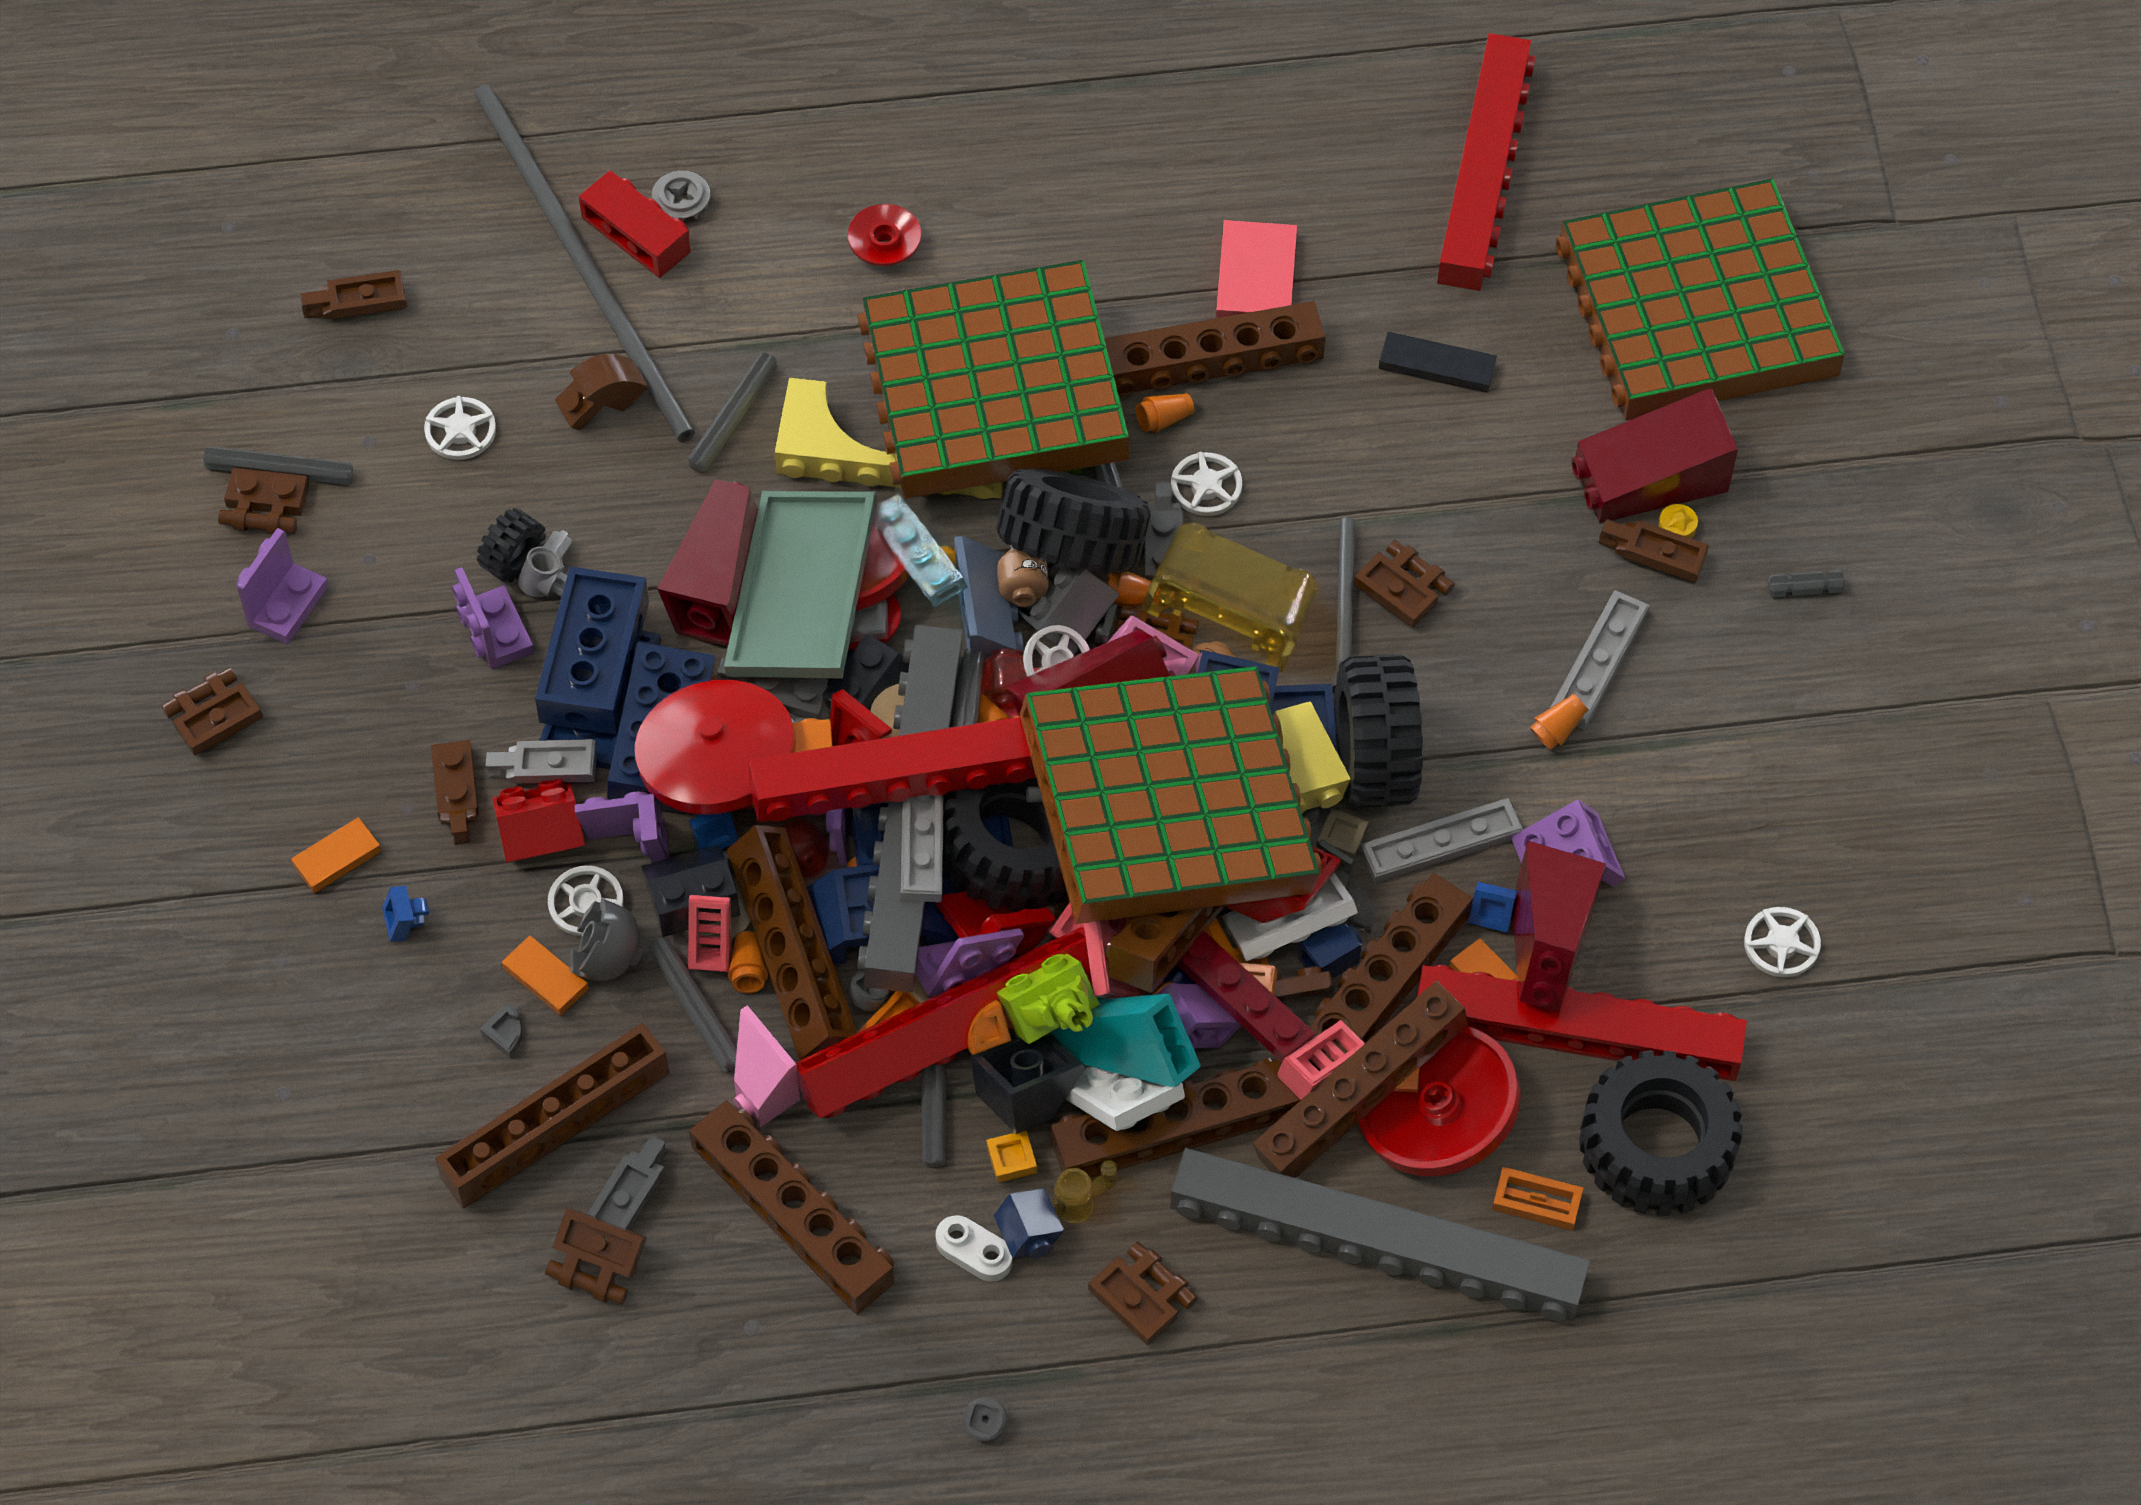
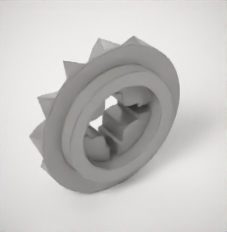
[652,171,711,222]

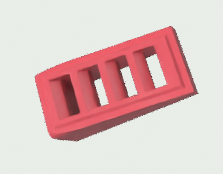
[688,895,732,972]
[1278,1020,1365,1100]

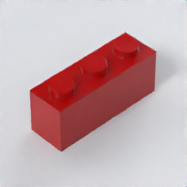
[579,170,691,279]

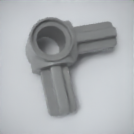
[518,530,572,597]

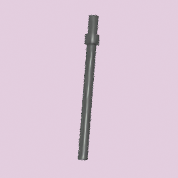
[1331,518,1355,719]

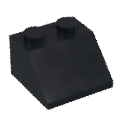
[822,634,910,740]
[641,844,740,937]
[971,1033,1084,1134]

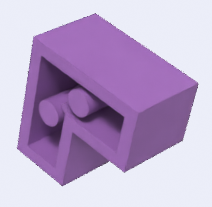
[1157,983,1242,1049]

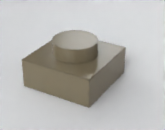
[1317,808,1369,860]

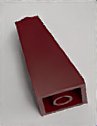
[1571,389,1738,523]
[657,479,758,646]
[1005,629,1176,716]
[1512,841,1606,1013]

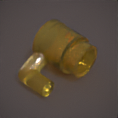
[1053,1161,1117,1223]

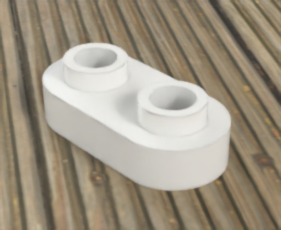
[936,1215,1012,1282]

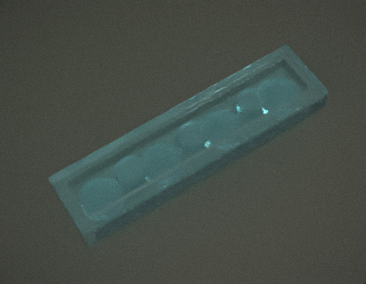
[873,493,968,608]

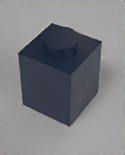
[1296,923,1362,978]
[993,1188,1064,1258]

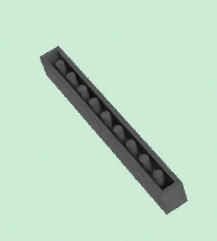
[857,625,962,993]
[1170,1148,1590,1322]

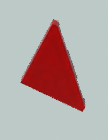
[830,689,892,746]

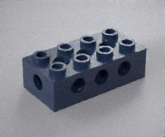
[535,566,649,734]
[607,642,715,815]

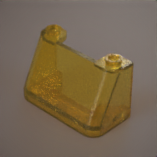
[1141,522,1319,673]

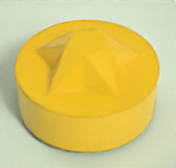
[1658,504,1698,539]

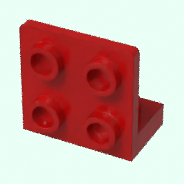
[935,892,1056,955]

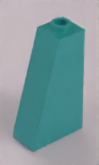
[1050,993,1201,1087]

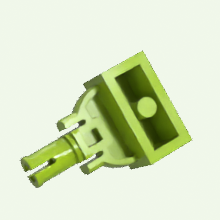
[996,954,1100,1044]

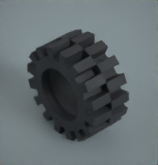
[477,508,546,583]

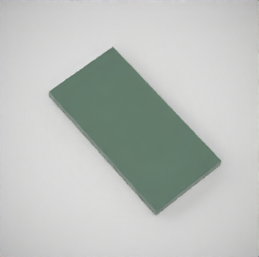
[724,491,877,678]

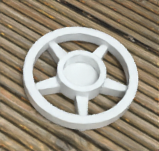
[424,396,496,460]
[1171,452,1242,516]
[1023,625,1090,677]
[548,866,624,937]
[1744,907,1821,978]

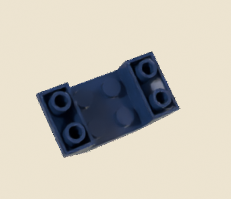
[806,864,960,965]

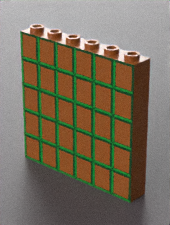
[1556,178,1845,420]
[857,260,1129,499]
[1020,666,1322,924]

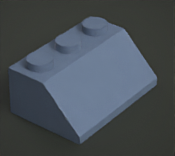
[954,536,1024,674]

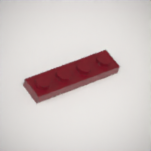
[1176,931,1315,1063]

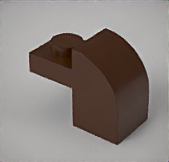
[555,354,648,430]

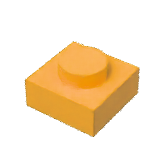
[986,1130,1037,1183]

